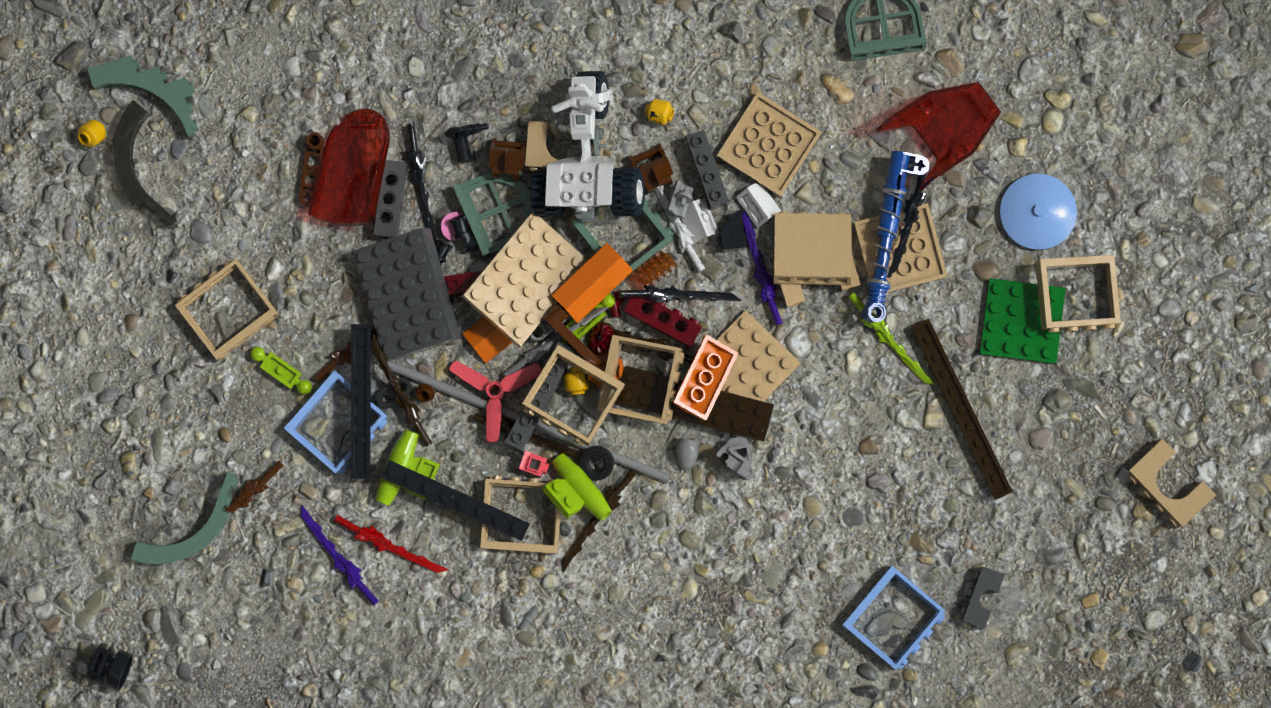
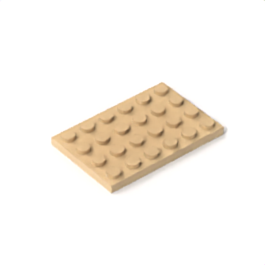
[461,212,588,347]

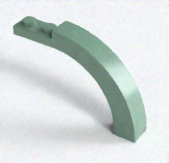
[130,471,239,564]

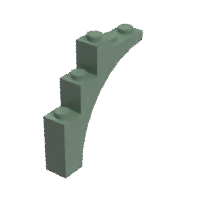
[87,55,199,139]

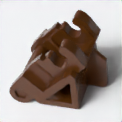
[489,138,527,181]
[628,143,673,194]

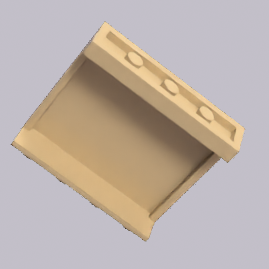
[774,211,852,285]

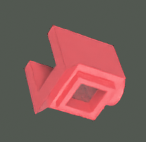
[519,450,550,477]

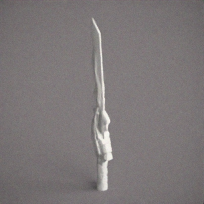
[648,160,705,272]

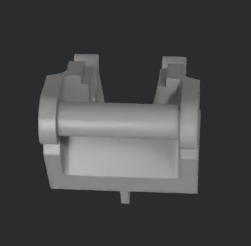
[716,436,755,480]

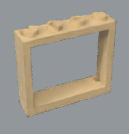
[1035,255,1121,333]
[175,259,280,361]
[597,335,684,425]
[522,345,625,446]
[480,476,561,554]

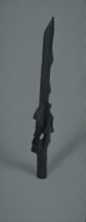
[405,123,438,244]
[887,172,927,277]
[620,284,741,304]

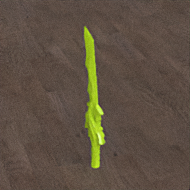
[848,292,936,385]

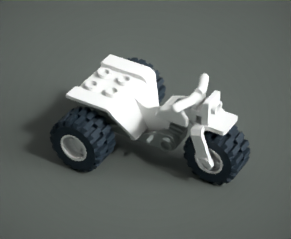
[530,71,645,222]

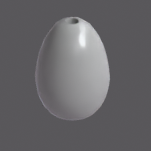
[676,437,699,469]

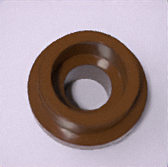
[416,384,435,402]

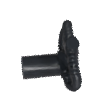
[445,123,489,164]

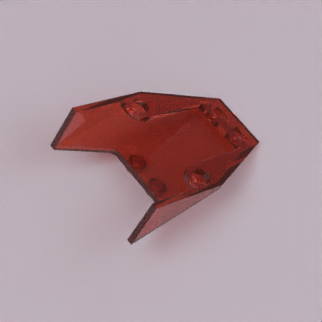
[876,82,1001,191]

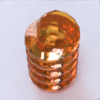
[635,251,678,286]

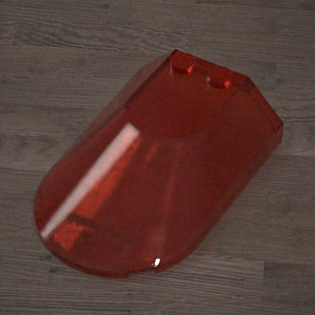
[308,109,390,226]

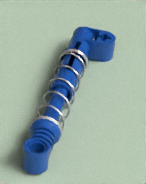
[862,151,929,323]

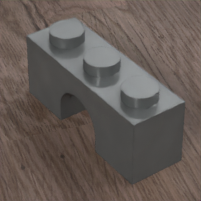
[960,566,1005,629]

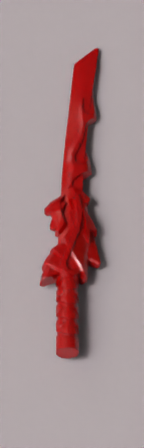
[334,515,449,573]

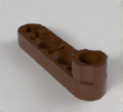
[299,132,325,208]
[543,304,603,368]

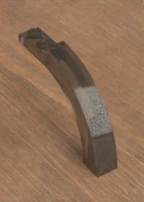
[113,100,180,228]

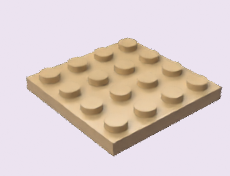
[717,92,822,197]
[854,203,948,293]
[717,310,801,402]

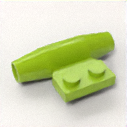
[375,429,440,506]
[542,453,612,521]

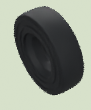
[579,446,614,481]

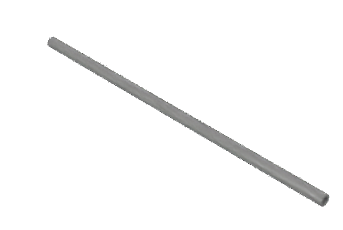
[388,361,671,483]

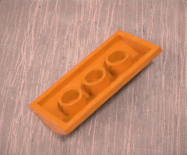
[551,243,633,323]
[462,317,513,364]
[672,335,738,421]

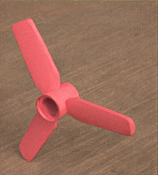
[449,361,542,443]

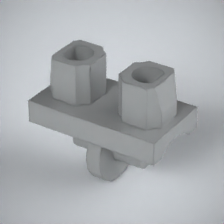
[665,180,694,219]

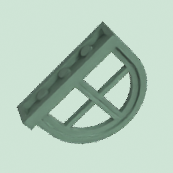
[845,0,927,61]
[453,173,533,258]

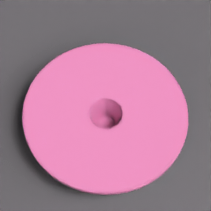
[441,212,469,241]

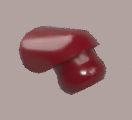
[610,290,626,318]

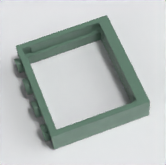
[572,198,674,280]

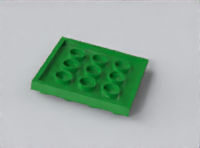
[980,278,1066,364]

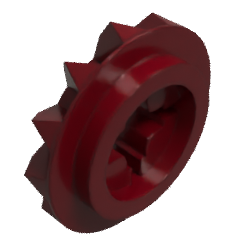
[587,324,614,354]

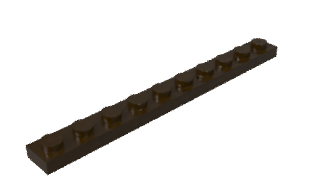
[911,319,1013,500]

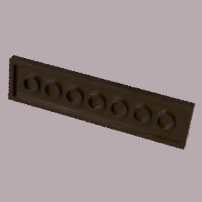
[616,366,775,442]

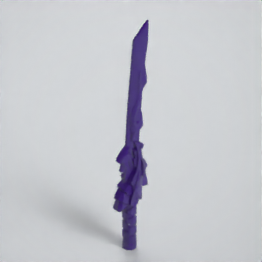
[742,210,783,326]
[301,505,379,606]

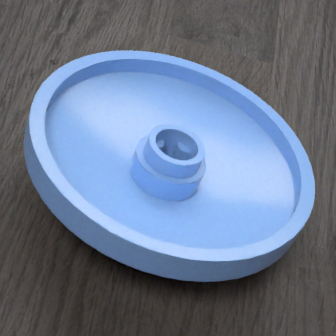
[999,174,1077,250]

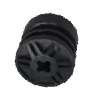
[87,643,133,692]

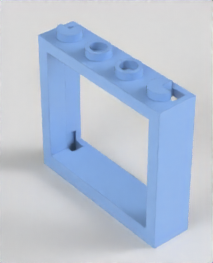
[284,371,388,475]
[842,566,946,670]

